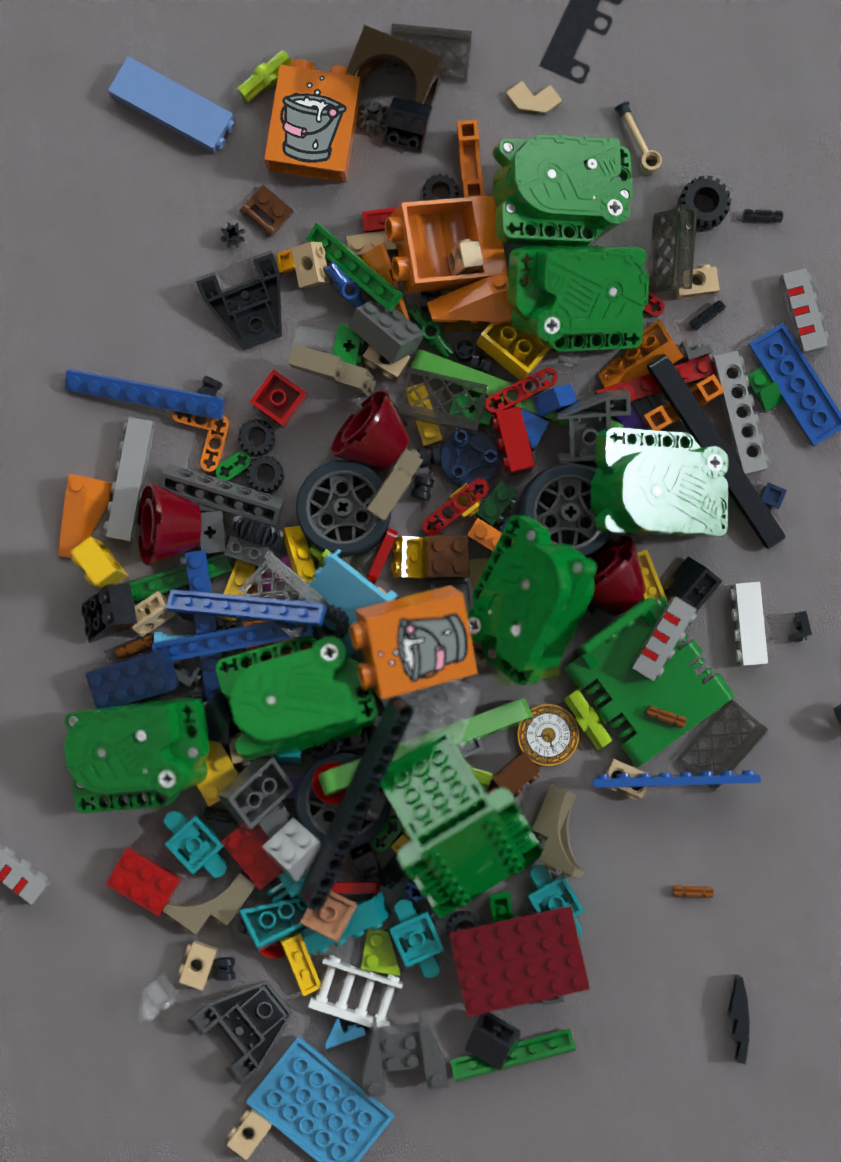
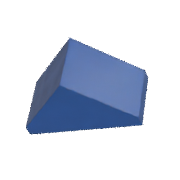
[533,384,578,417]
[521,409,549,451]

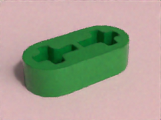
[216,451,252,481]
[371,816,404,852]

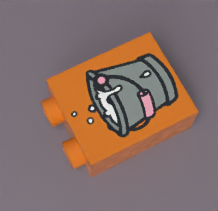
[264,59,361,183]
[349,585,478,699]

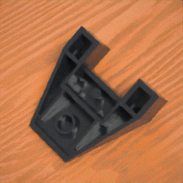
[196,251,282,350]
[187,981,293,1085]

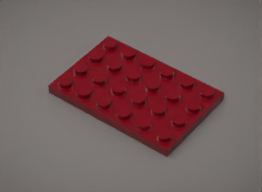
[449,906,590,1017]

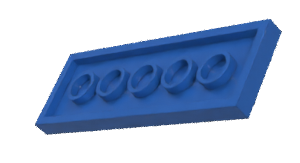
[748,323,841,447]

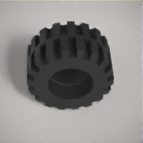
[677,176,731,231]

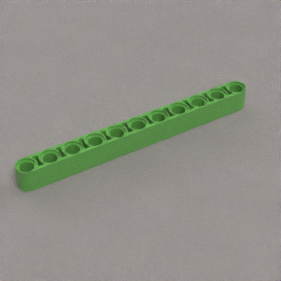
[410,349,624,441]
[318,698,533,796]

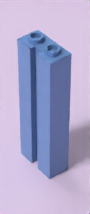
[108,56,235,154]

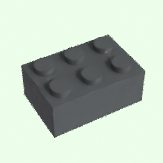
[348,299,425,364]
[217,755,295,830]

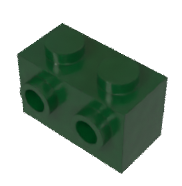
[475,481,517,527]

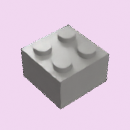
[262,818,321,882]

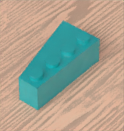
[239,898,308,951]

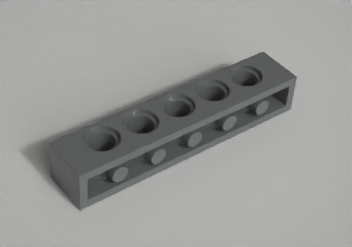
[159,464,285,526]

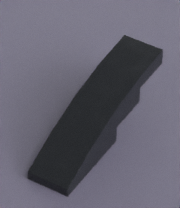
[727,974,750,1065]

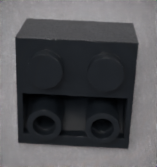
[383,97,432,153]
[662,556,722,613]
[204,686,240,744]
[465,1012,521,1071]

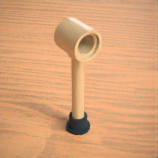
[614,101,662,176]

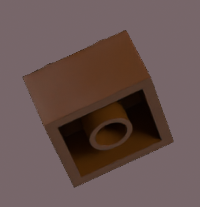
[423,536,469,578]
[492,751,540,798]

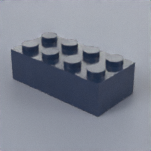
[85,647,180,708]

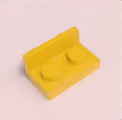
[391,536,423,579]

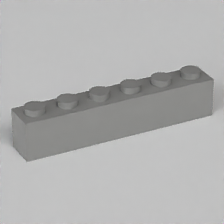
[104,417,155,543]

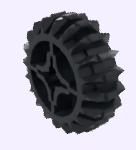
[229,516,284,551]

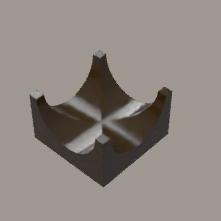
[346,25,446,106]

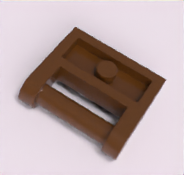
[240,185,294,238]

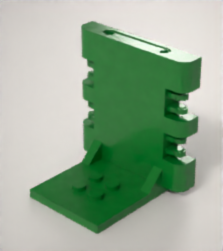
[563,596,735,768]
[381,730,543,919]

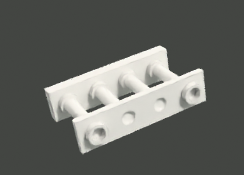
[308,955,403,1028]

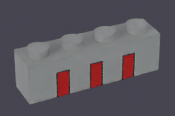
[779,268,829,354]
[630,596,697,681]
[0,844,51,905]

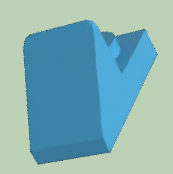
[325,1017,366,1049]

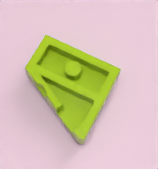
[361,928,400,976]

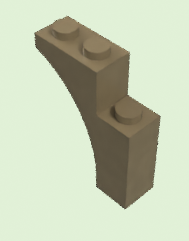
[288,344,376,397]
[365,448,423,521]
[532,784,585,880]
[162,871,256,935]

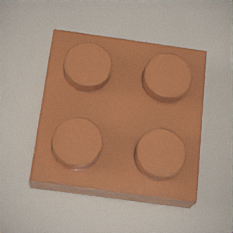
[300,891,357,943]

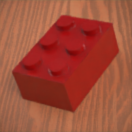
[492,406,535,477]
[221,823,283,890]
[105,847,183,916]

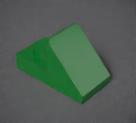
[747,367,783,412]
[489,892,514,923]

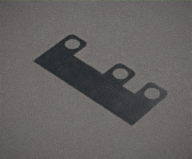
[540,0,623,83]

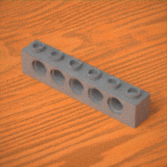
[711,351,769,475]

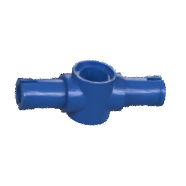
[324,261,366,309]

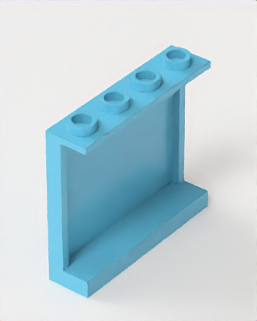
[296,549,397,658]

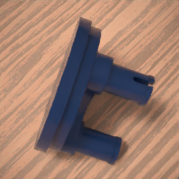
[440,429,500,489]

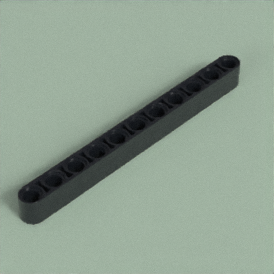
[646,353,786,550]
[299,696,414,911]

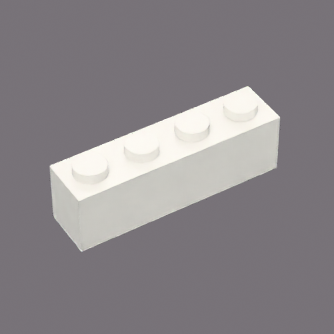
[730,582,768,666]

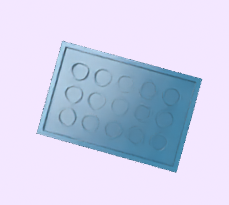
[246,1035,395,1162]

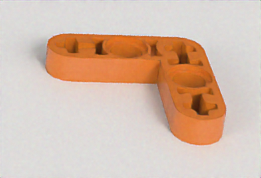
[172,411,230,473]

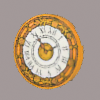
[518,704,579,766]

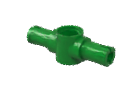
[407,305,455,359]

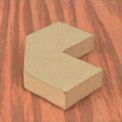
[506,81,562,114]

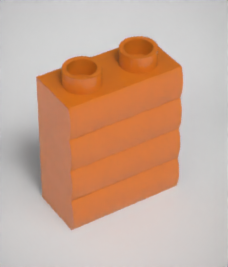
[385,195,508,293]

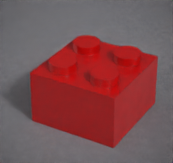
[249,369,308,429]

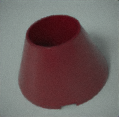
[331,390,410,470]
[138,483,201,565]
[585,536,646,615]

